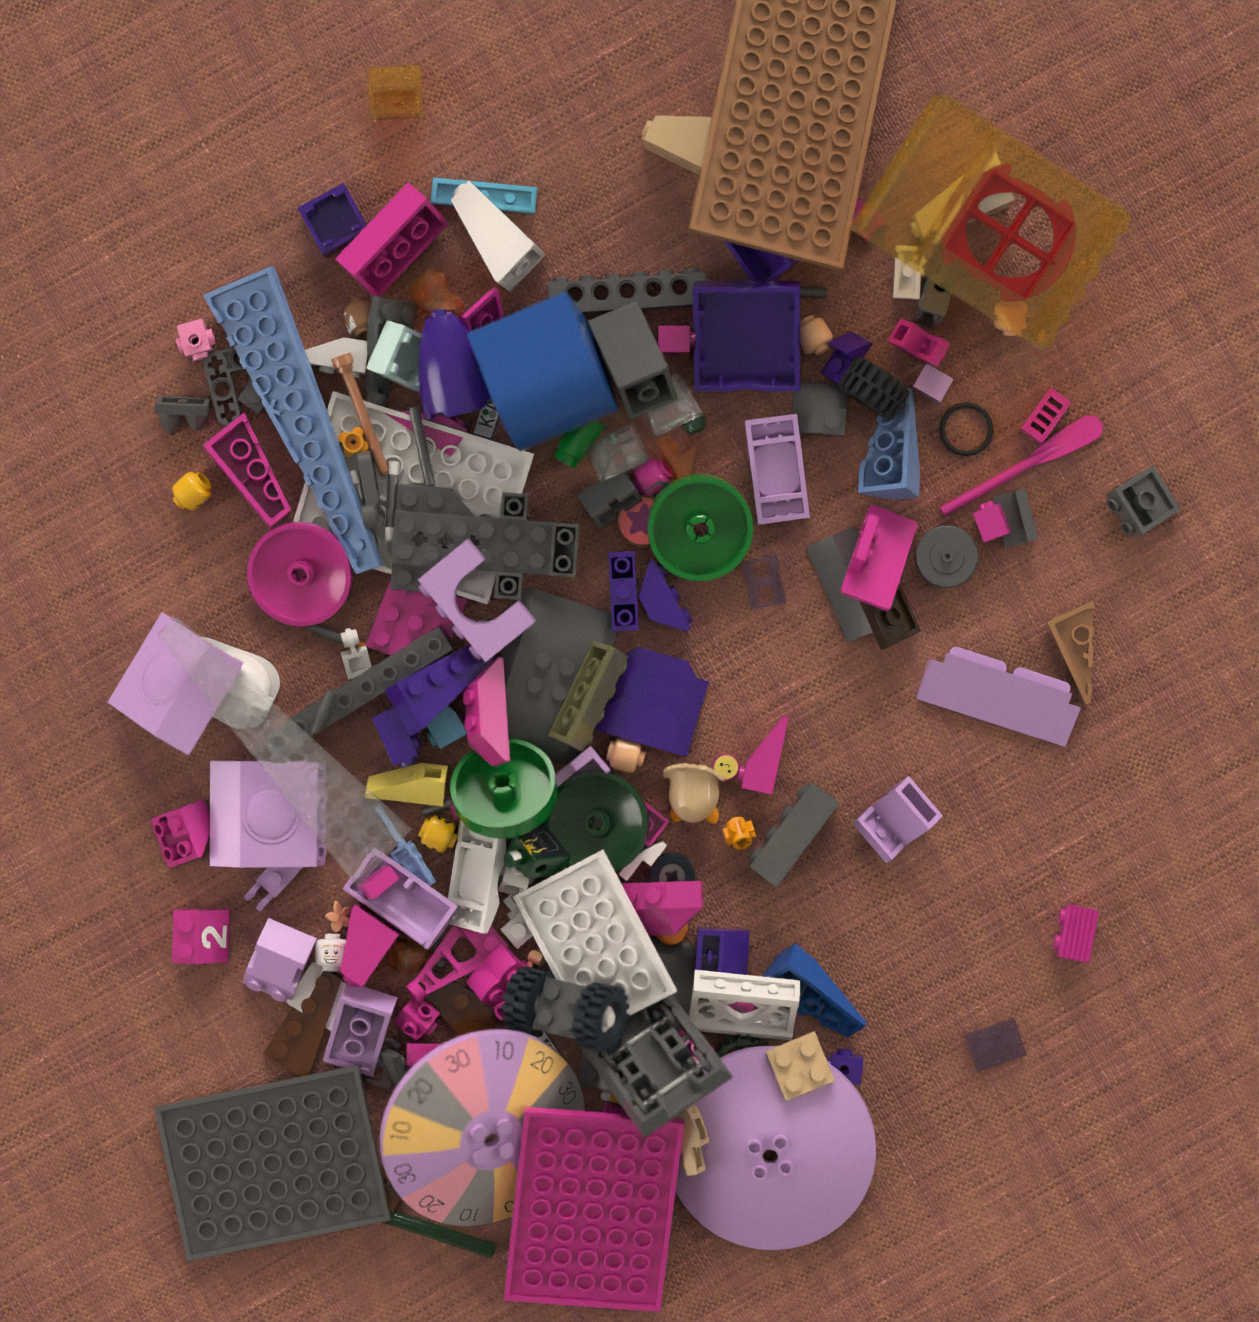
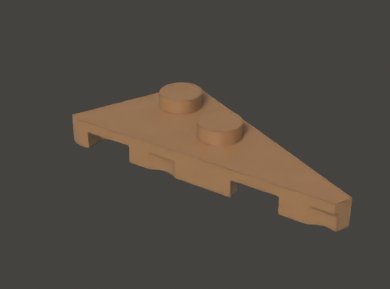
[1046,601,1095,705]

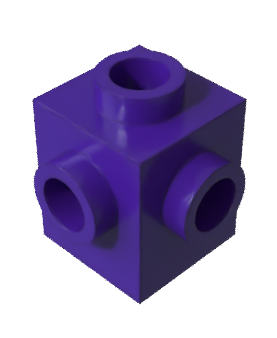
[826,1048,864,1085]

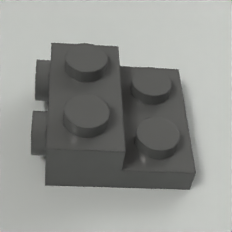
[1106,465,1181,539]

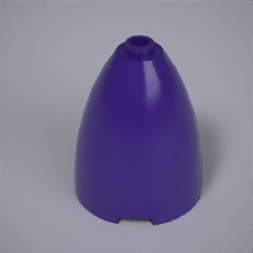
[418,308,492,419]

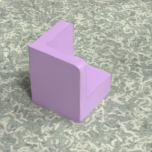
[911,364,954,404]

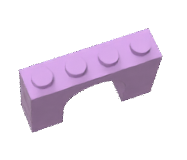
[418,538,536,662]

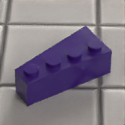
[385,644,492,736]

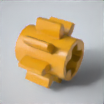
[722,817,756,849]

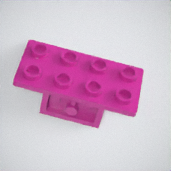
[840,504,918,611]

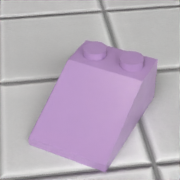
[323,983,398,1077]

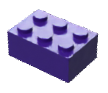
[724,241,801,281]

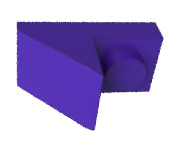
[820,331,873,384]

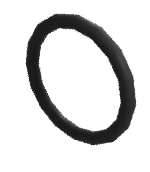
[939,402,994,456]

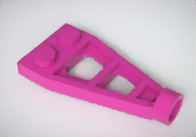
[406,925,509,1003]

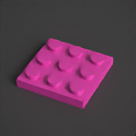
[366,579,467,668]

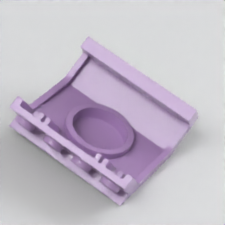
[108,612,244,755]
[210,760,327,868]

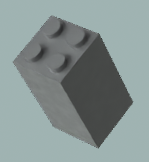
[588,301,679,420]

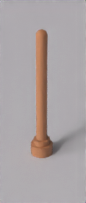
[331,352,389,475]

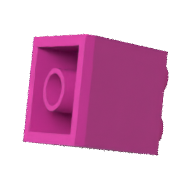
[340,901,401,987]

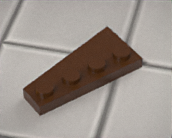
[263,971,342,1076]

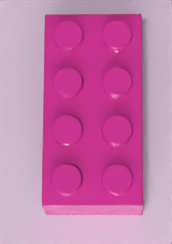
[336,183,449,296]

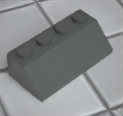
[748,782,840,887]

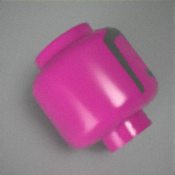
[632,458,673,497]

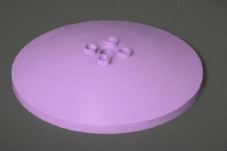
[676,1046,876,1250]

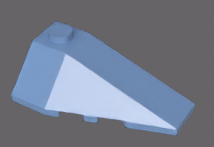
[858,388,920,500]

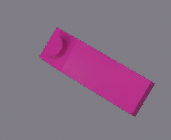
[385,410,469,457]
[737,716,789,794]

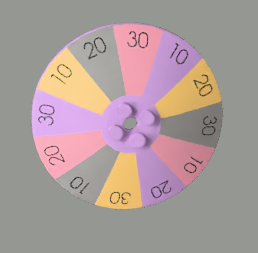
[380,1029,585,1226]

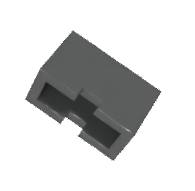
[577,467,643,529]

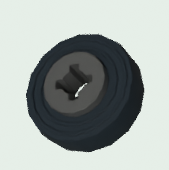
[649,852,695,883]

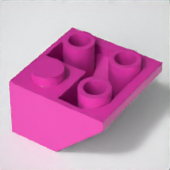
[150,799,210,868]

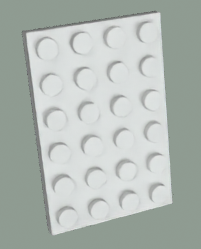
[513,850,677,1016]

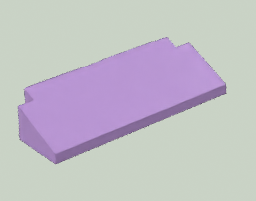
[916,647,1081,747]

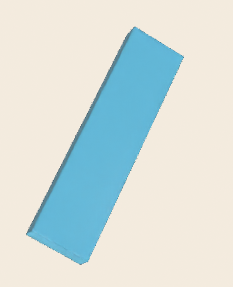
[431,178,537,215]

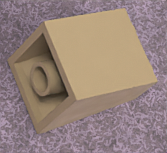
[641,115,711,175]

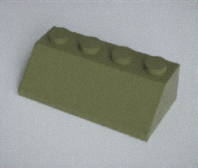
[548,641,629,752]

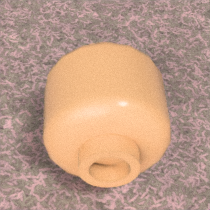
[800,315,833,356]
[606,737,646,773]

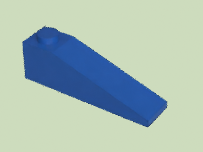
[762,943,867,1037]

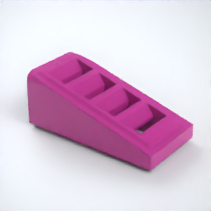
[1019,387,1071,445]

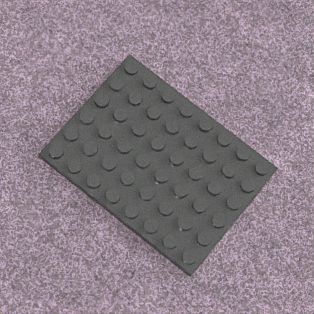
[154,1064,392,1261]

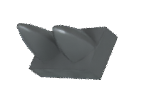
[155,395,211,435]

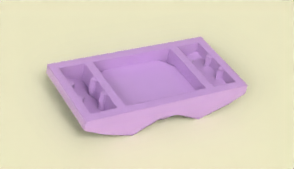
[745,413,810,525]

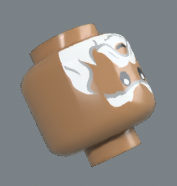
[343,298,371,339]

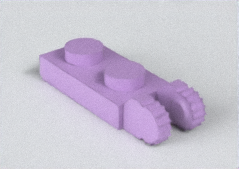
[244,867,303,912]

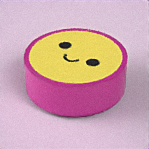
[713,754,739,780]

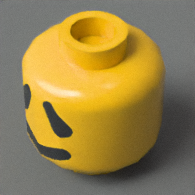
[418,815,458,853]

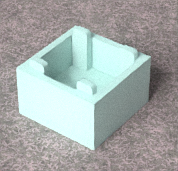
[366,320,422,392]

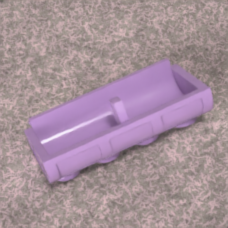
[342,846,458,950]

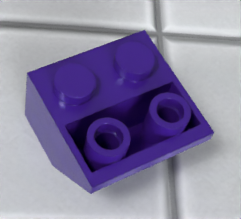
[695,927,750,975]

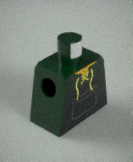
[504,822,571,878]

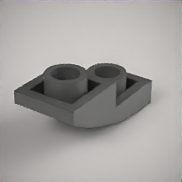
[380,1049,408,1087]

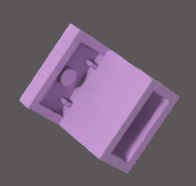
[852,776,943,863]
[242,918,317,1002]

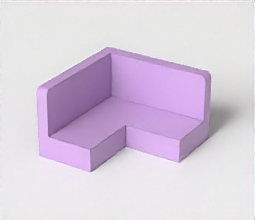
[555,745,611,787]

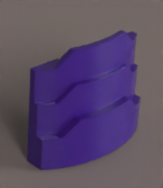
[594,647,709,757]

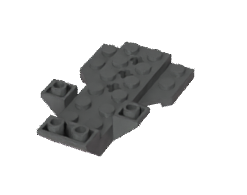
[390,484,579,600]

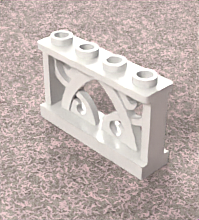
[689,970,800,1040]

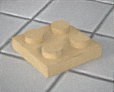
[765,1031,835,1101]

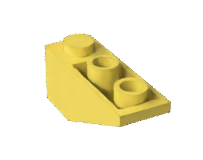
[365,763,448,806]

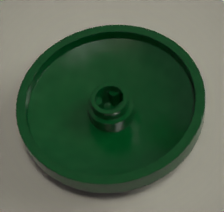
[544,771,649,872]

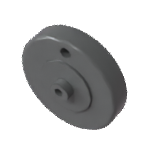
[914,525,978,588]

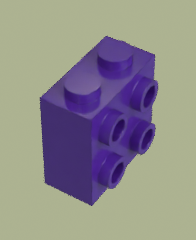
[372,708,423,768]

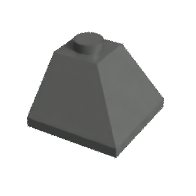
[792,381,847,438]

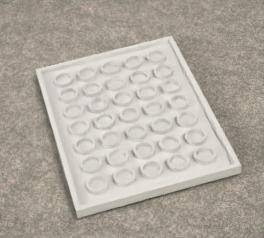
[293,391,534,604]

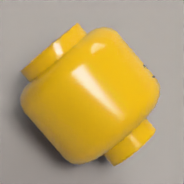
[172,472,212,511]

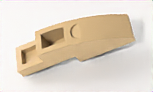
[675,1104,710,1176]

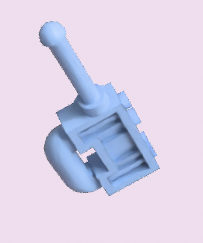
[374,803,436,886]

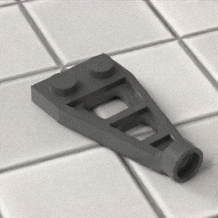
[366,295,417,405]

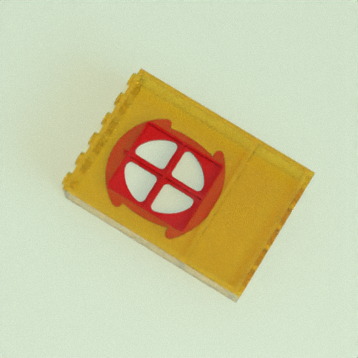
[849,91,1132,351]

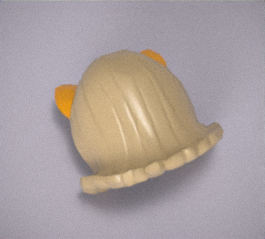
[663,763,725,824]

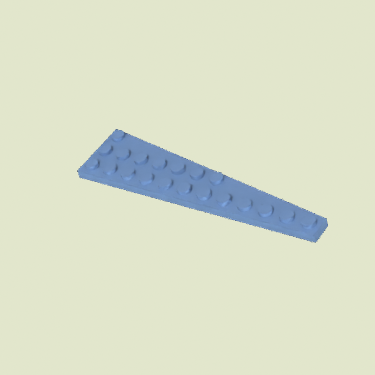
[203,267,383,574]

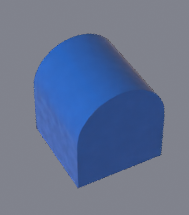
[467,292,620,452]

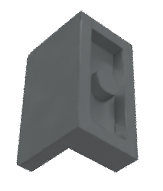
[992,489,1038,547]

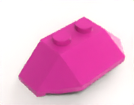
[463,658,510,767]
[622,881,703,936]

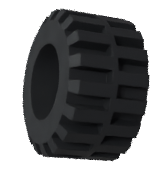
[838,357,910,420]

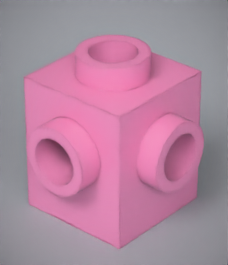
[176,319,216,361]

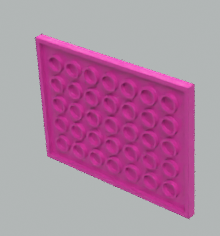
[504,1107,684,1312]

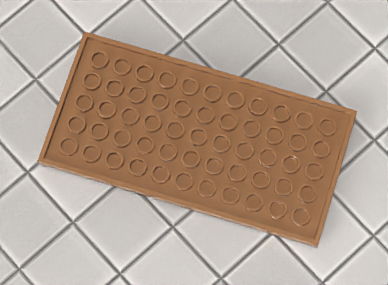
[688,0,896,271]

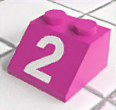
[172,908,230,964]

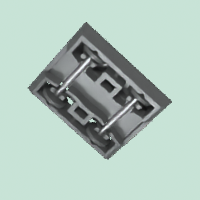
[580,995,733,1138]

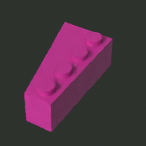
[203,412,291,530]

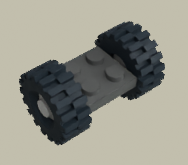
[502,966,629,1053]

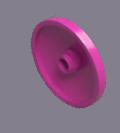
[247,522,353,626]

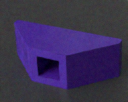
[608,551,639,632]
[638,559,693,631]

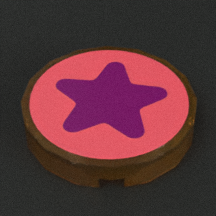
[617,495,655,547]

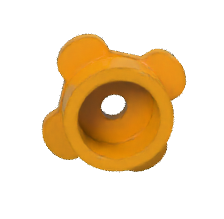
[339,427,369,457]

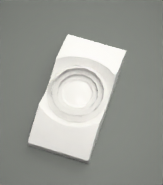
[448,820,506,933]

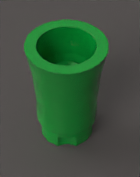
[553,420,606,469]

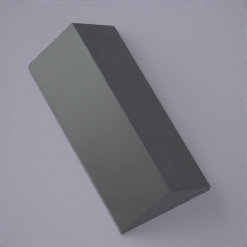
[806,526,873,642]

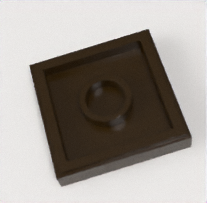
[860,584,921,650]

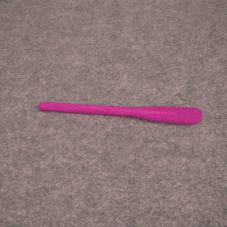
[940,415,1103,516]

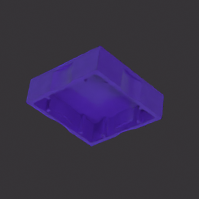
[693,281,800,391]

